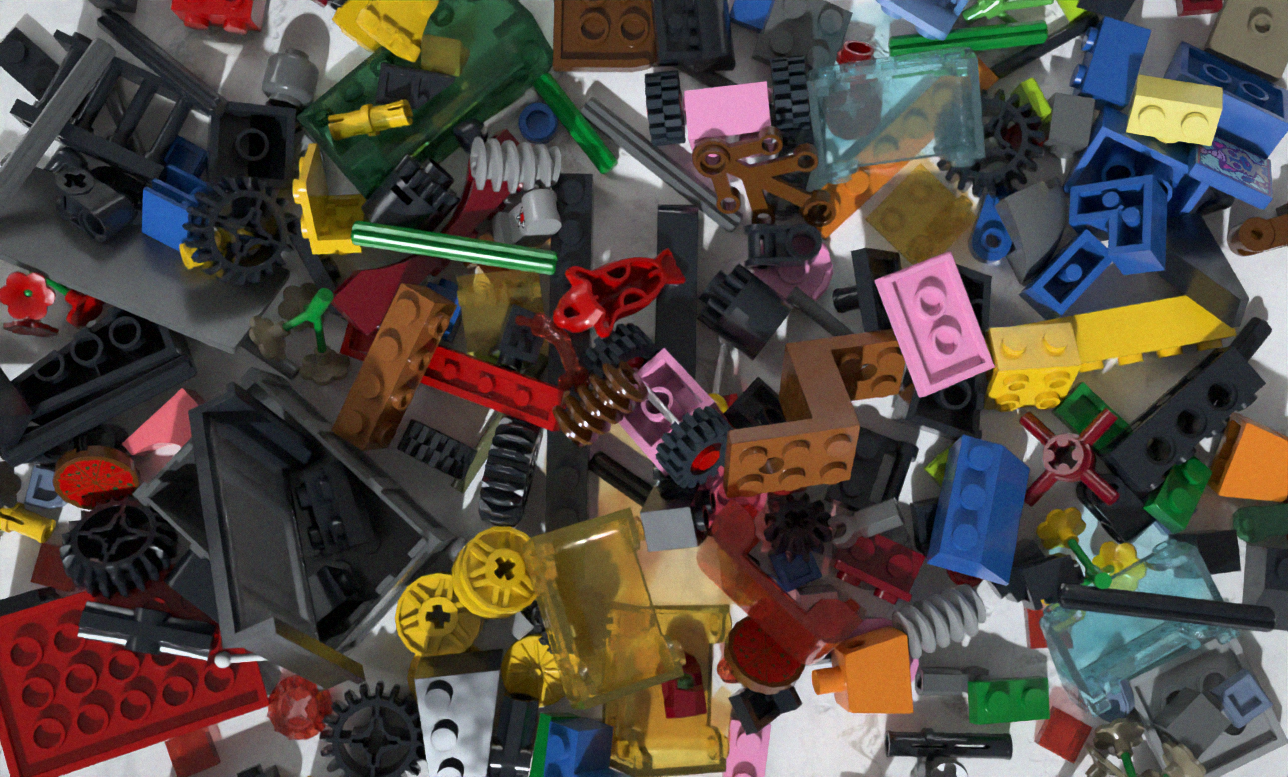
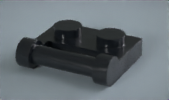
[823,426,919,512]

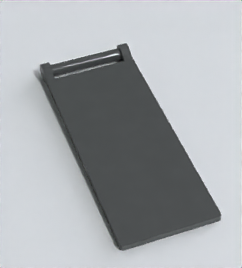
[0,152,290,354]

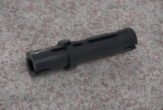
[884,728,1013,762]

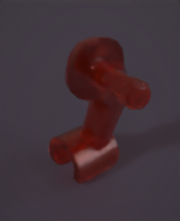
[515,312,591,393]

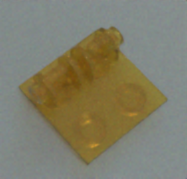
[865,163,977,265]
[457,270,548,356]

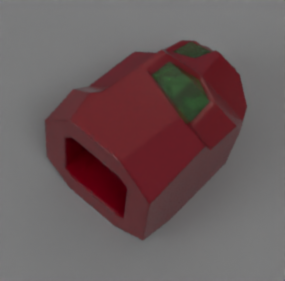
[660,648,707,719]

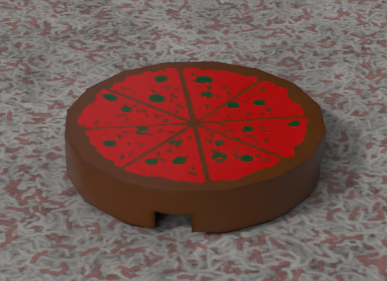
[52,445,141,510]
[724,614,806,695]

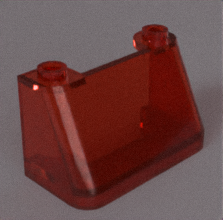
[696,497,867,665]

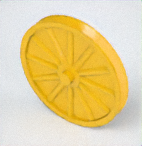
[501,634,575,707]

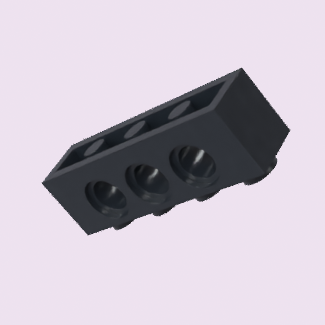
[1096,346,1266,492]

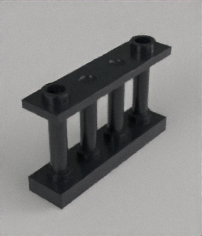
[9,29,209,185]

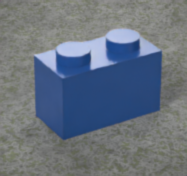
[1069,16,1151,111]
[1018,229,1113,320]

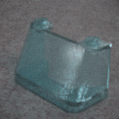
[807,46,986,184]
[1039,539,1241,718]

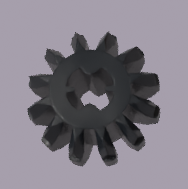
[764,492,833,563]

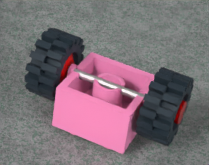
[645,55,810,158]
[581,323,734,488]

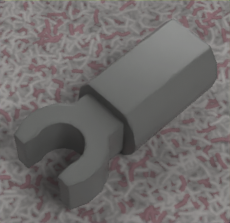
[827,497,905,549]
[915,666,989,696]

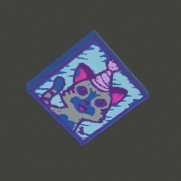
[1188,134,1273,210]

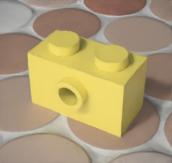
[1126,74,1223,146]

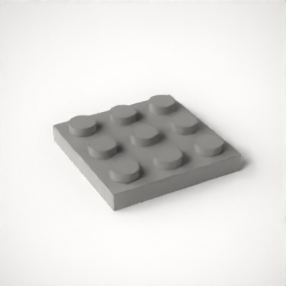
[1126,629,1288,777]

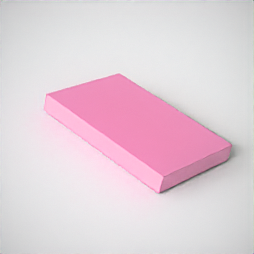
[874,251,995,397]

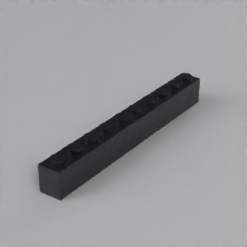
[545,173,594,583]

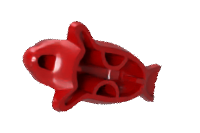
[553,248,686,338]

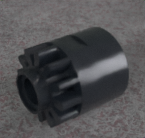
[361,154,461,232]
[697,263,795,361]

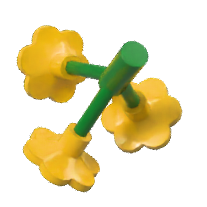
[1036,507,1145,620]

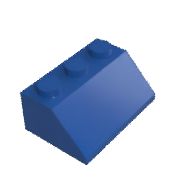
[1163,41,1288,158]
[1063,105,1209,218]
[926,435,1030,586]

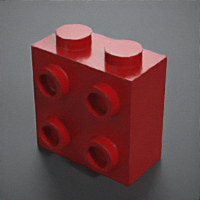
[171,0,266,35]

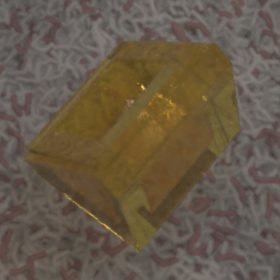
[421,34,470,77]

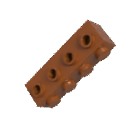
[331,283,457,451]

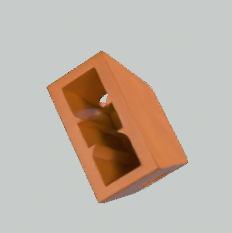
[1207,412,1288,502]
[812,626,914,714]

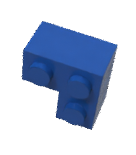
[1069,174,1168,275]
[544,717,633,777]

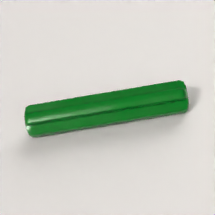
[533,73,618,175]

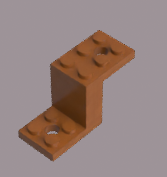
[723,329,905,499]

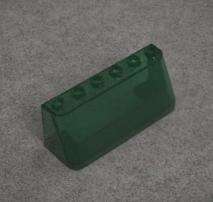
[296,0,553,200]

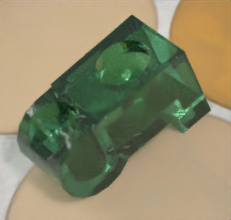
[1229,503,1288,543]

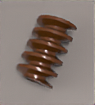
[552,360,649,448]

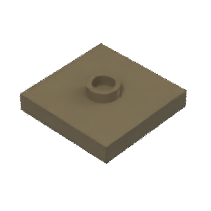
[1203,0,1288,83]

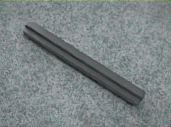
[0,38,116,213]
[580,97,743,233]

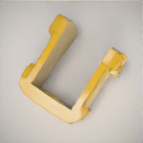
[332,0,439,62]

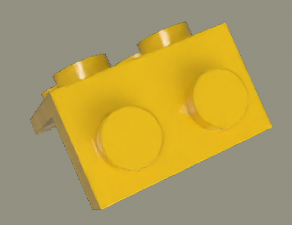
[293,143,369,255]
[984,323,1082,412]

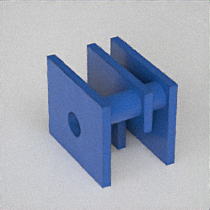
[142,164,209,252]

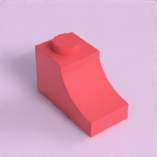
[122,388,205,457]

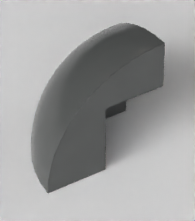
[995,176,1067,284]

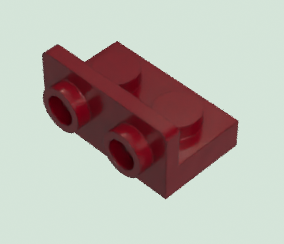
[829,528,926,605]

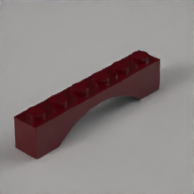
[331,128,524,336]

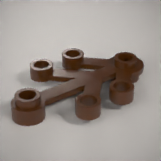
[692,126,836,227]

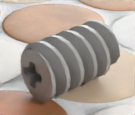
[470,136,562,194]
[892,583,986,659]

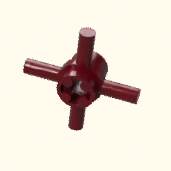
[1019,407,1120,507]

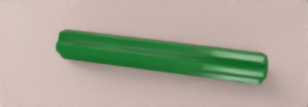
[888,20,1048,60]

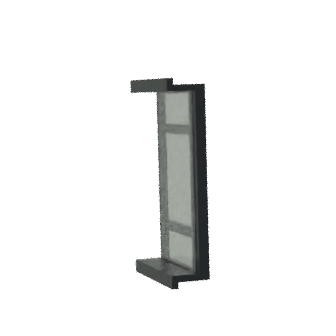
[188,381,366,692]

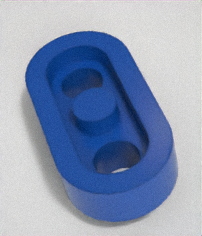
[968,185,1019,264]

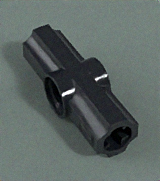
[77,601,217,661]
[487,692,539,777]

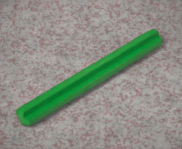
[351,220,558,275]

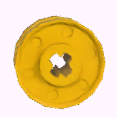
[452,527,546,620]
[395,571,485,657]

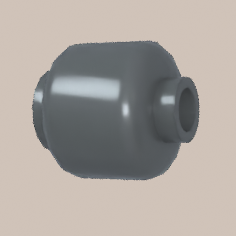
[262,48,319,112]

